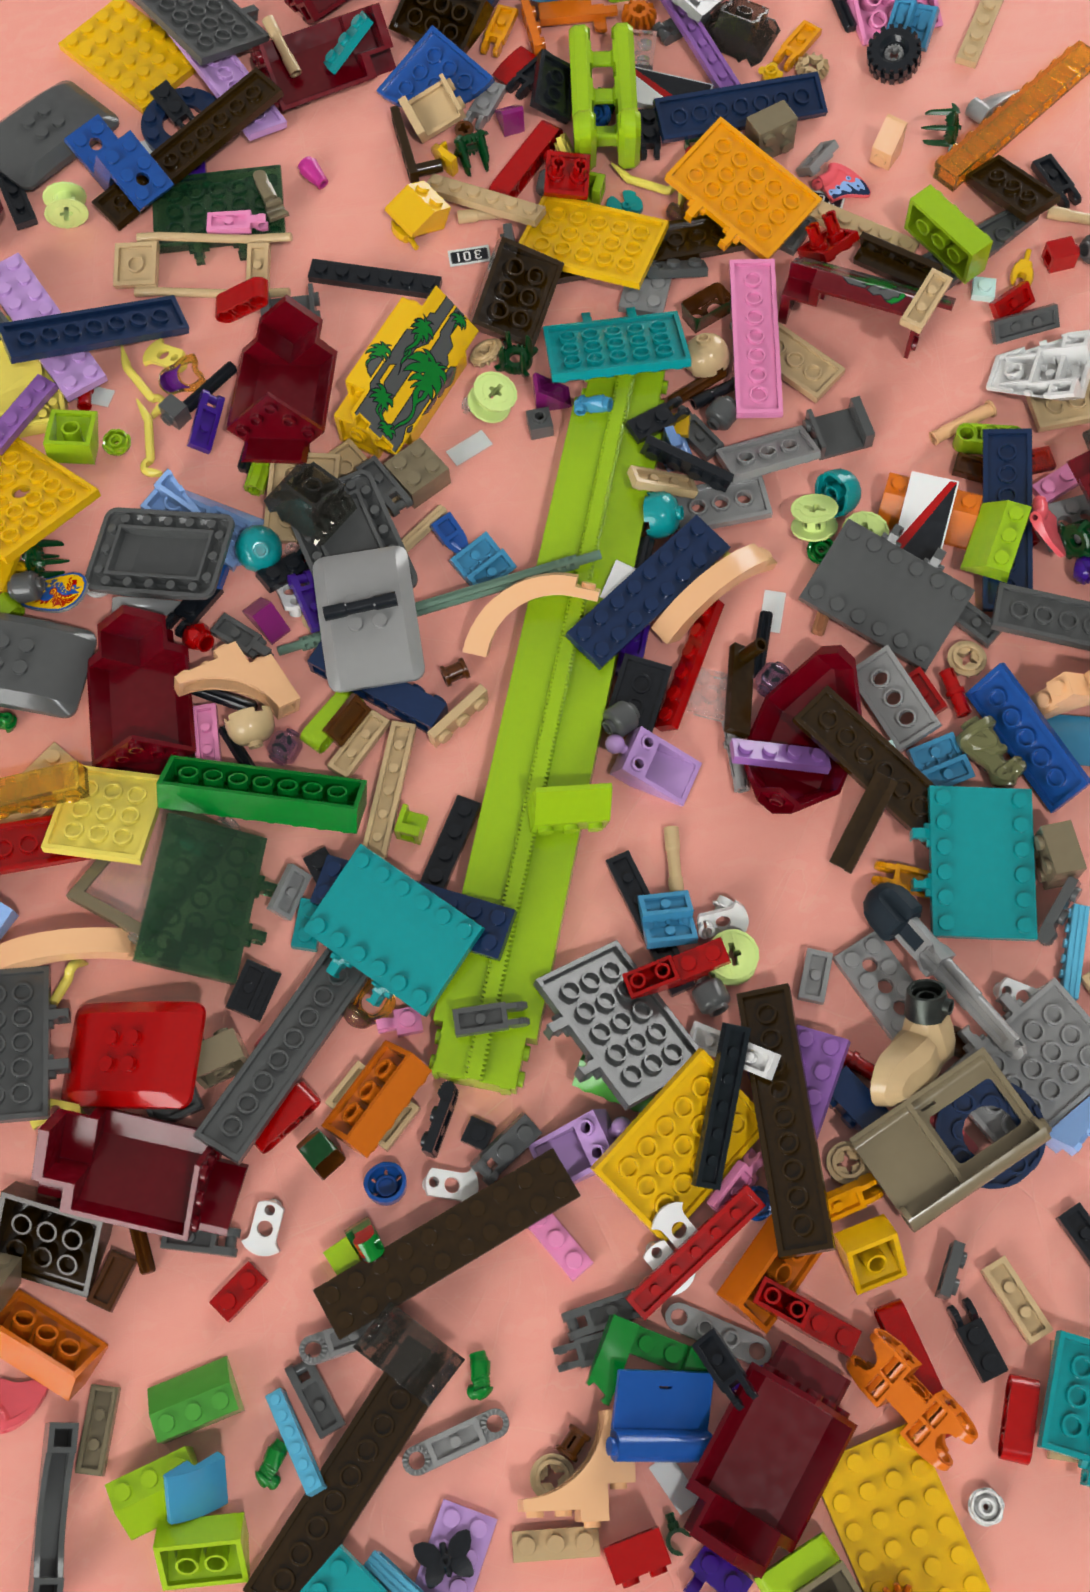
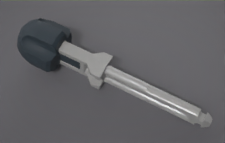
[863,882,1027,1061]

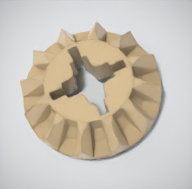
[795,52,830,80]
[470,338,503,368]
[947,641,987,678]
[826,1141,869,1185]
[530,1453,575,1496]

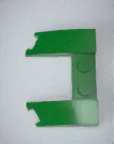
[586,1314,708,1406]

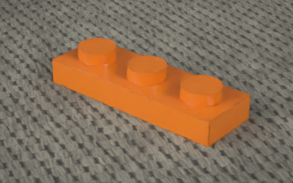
[520,0,546,56]

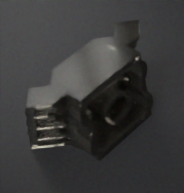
[704,0,781,67]
[264,461,357,546]
[353,1302,465,1407]

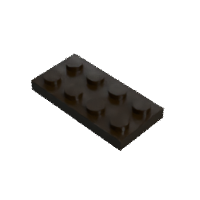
[965,155,1061,223]

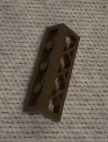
[853,231,943,288]
[829,771,899,874]

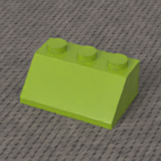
[960,500,1032,583]
[527,783,612,835]
[105,1446,198,1540]
[153,1512,250,1591]

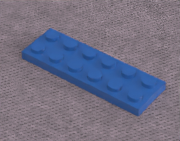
[965,663,1090,813]

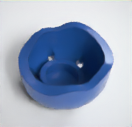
[364,1162,407,1206]

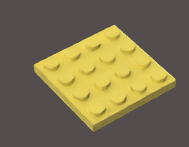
[41,764,160,865]

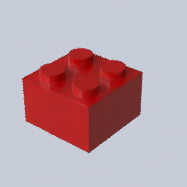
[603,1526,672,1589]

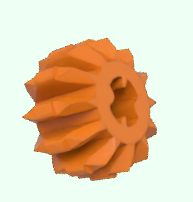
[621,0,657,35]

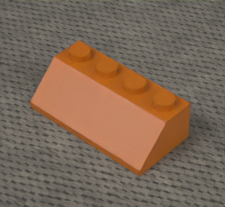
[878,472,983,550]
[321,1040,432,1158]
[716,1214,822,1334]
[0,1289,109,1401]

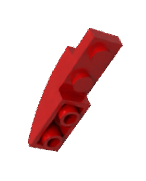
[622,937,731,999]
[752,1276,862,1357]

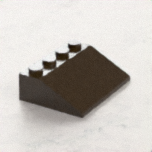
[389,0,494,54]
[469,236,564,347]
[0,1181,113,1298]

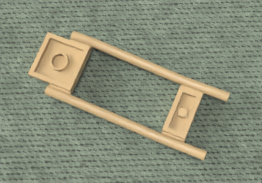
[113,232,293,298]

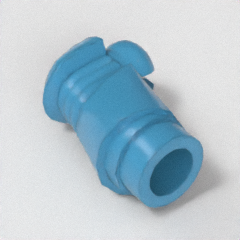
[574,394,613,416]

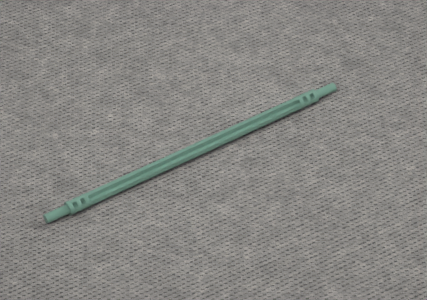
[277,550,602,656]

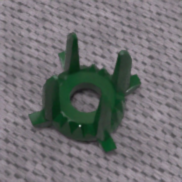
[921,103,962,152]
[454,129,489,177]
[494,331,538,378]
[1058,519,1090,559]
[22,540,70,579]

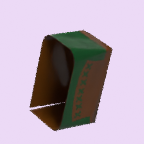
[681,282,731,334]
[296,1127,346,1180]

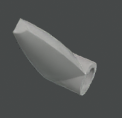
[965,90,1022,126]
[111,597,181,616]

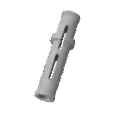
[721,720,750,793]

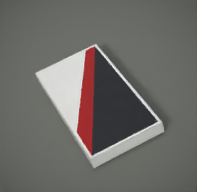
[635,66,714,109]
[897,471,959,560]

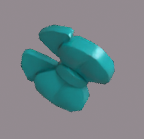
[606,190,643,214]

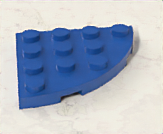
[376,25,495,108]

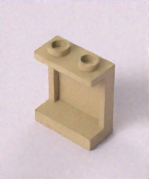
[398,73,466,144]

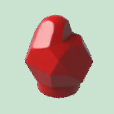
[182,623,214,652]

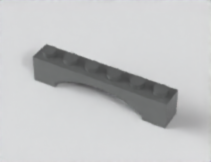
[28,1422,79,1592]

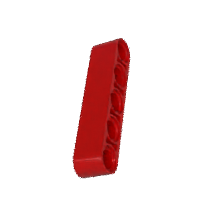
[489,120,563,198]
[873,1298,952,1439]

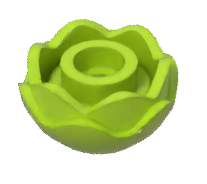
[102,429,131,456]

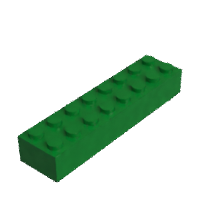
[156,755,367,834]

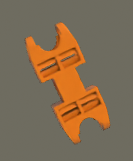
[846,1328,978,1471]

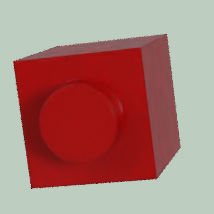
[1041,236,1080,274]

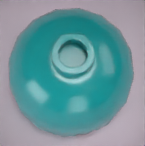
[815,468,861,518]
[643,491,684,539]
[235,525,283,573]

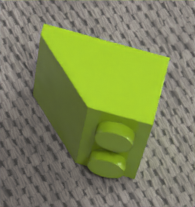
[43,409,99,465]

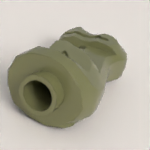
[956,715,1027,788]

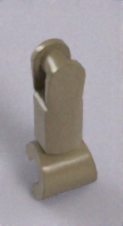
[253,170,289,223]

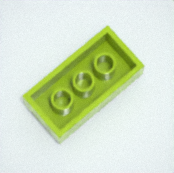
[904,184,993,284]

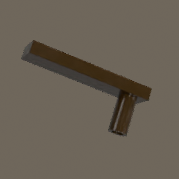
[390,105,443,184]
[724,638,767,739]

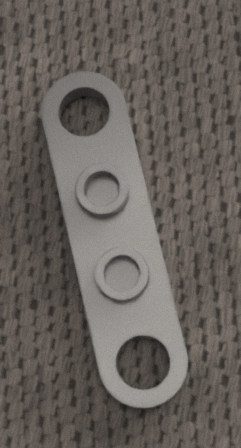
[665,1302,772,1365]
[299,1308,407,1365]
[402,1408,509,1476]

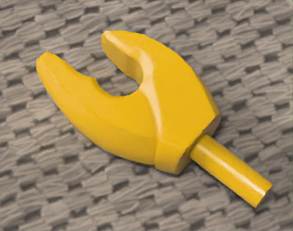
[391,220,419,250]
[1010,249,1034,286]

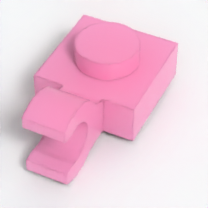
[376,1007,424,1038]

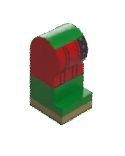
[344,1216,385,1263]

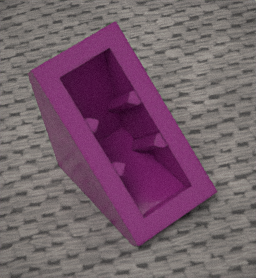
[495,105,525,137]
[533,373,572,411]
[242,597,291,645]

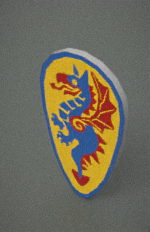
[20,572,89,613]

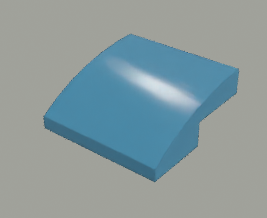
[886,0,940,52]
[449,531,517,586]
[1047,714,1090,766]
[906,732,975,786]
[638,890,698,949]
[163,1451,228,1525]

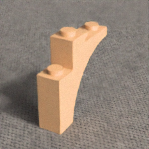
[174,641,300,720]
[1030,670,1090,720]
[517,1410,636,1528]

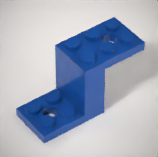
[64,114,174,212]

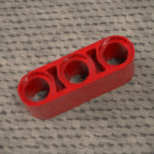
[215,277,269,323]
[254,1081,321,1154]
[998,1374,1040,1466]

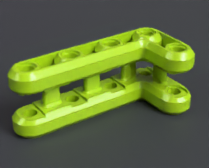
[569,22,641,171]

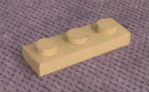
[899,268,953,334]
[627,465,699,499]
[427,684,489,748]
[327,710,391,778]
[980,1255,1054,1345]
[512,1526,600,1563]

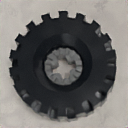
[867,24,921,85]

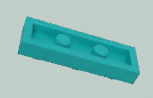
[323,10,374,75]

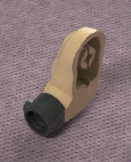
[870,979,956,1107]

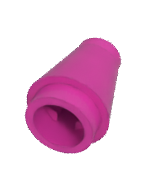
[298,156,328,189]

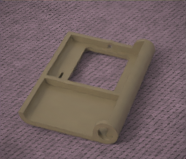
[849,1047,1052,1233]

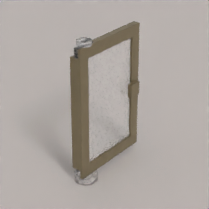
[66,808,241,946]

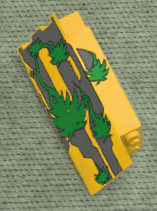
[334,285,479,458]

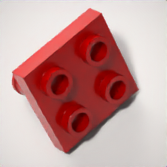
[543,150,591,200]
[797,210,860,263]

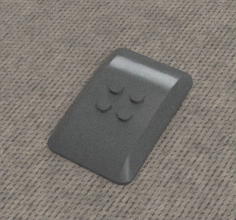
[0,80,120,191]
[284,470,418,588]
[85,507,235,600]
[0,613,97,718]

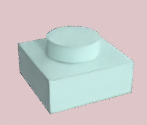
[971,276,996,302]

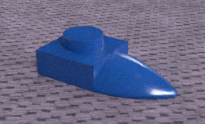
[430,512,469,554]

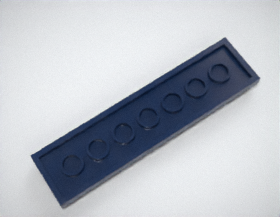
[653,71,828,144]
[0,295,189,364]
[982,428,1033,612]
[565,514,731,670]
[309,855,517,961]

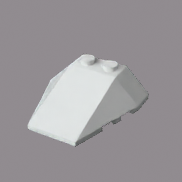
[986,330,1090,401]

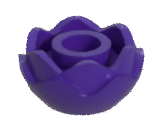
[1073,556,1090,585]

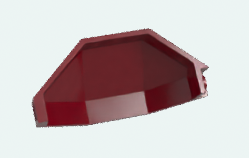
[743,645,862,814]

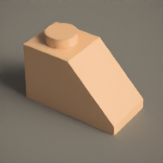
[869,113,908,171]

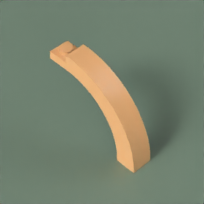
[651,543,777,644]
[463,572,601,657]
[0,927,150,969]

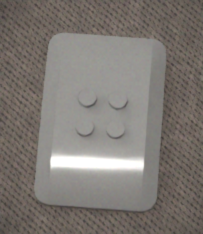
[312,546,425,693]

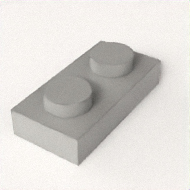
[795,139,839,177]
[266,864,312,921]
[797,948,833,1005]

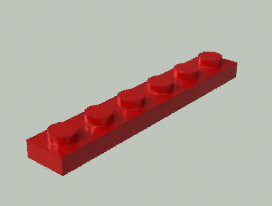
[655,599,725,732]
[625,1184,766,1321]

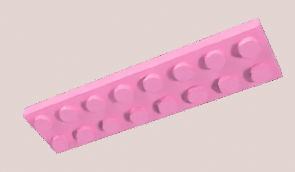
[729,259,783,418]

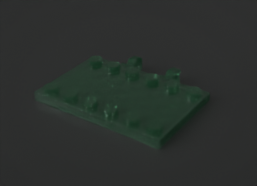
[153,165,286,266]
[132,812,278,985]

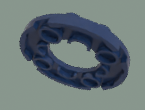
[141,86,217,151]
[934,1079,1046,1189]

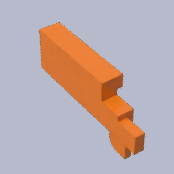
[538,0,618,33]

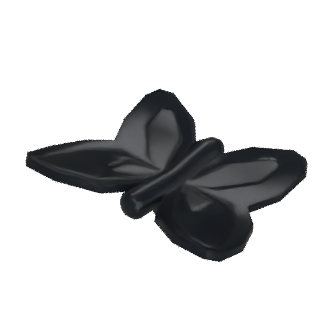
[413,1529,474,1589]

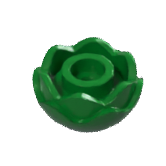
[807,539,833,565]

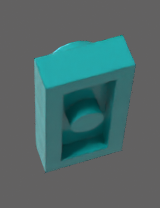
[291,898,319,952]

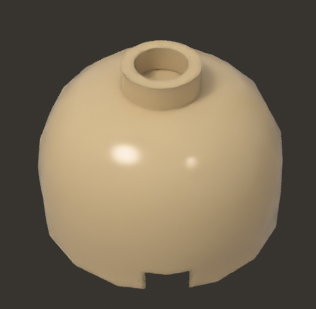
[686,333,730,378]
[223,706,275,750]

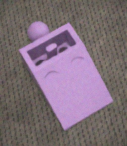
[605,726,702,806]
[529,1109,631,1184]

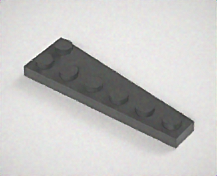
[922,210,1040,292]

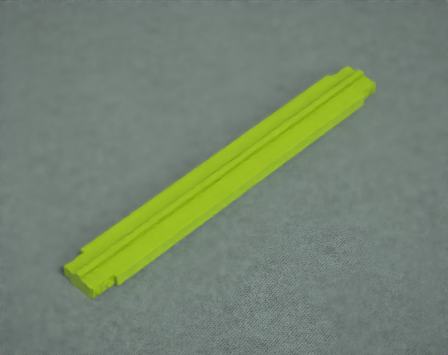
[429,370,669,1095]

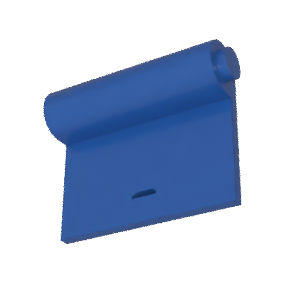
[606,1369,714,1463]

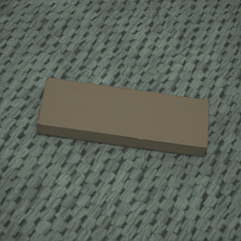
[75,1384,121,1476]

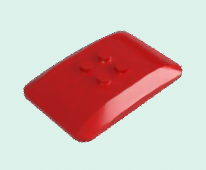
[61,1001,206,1109]

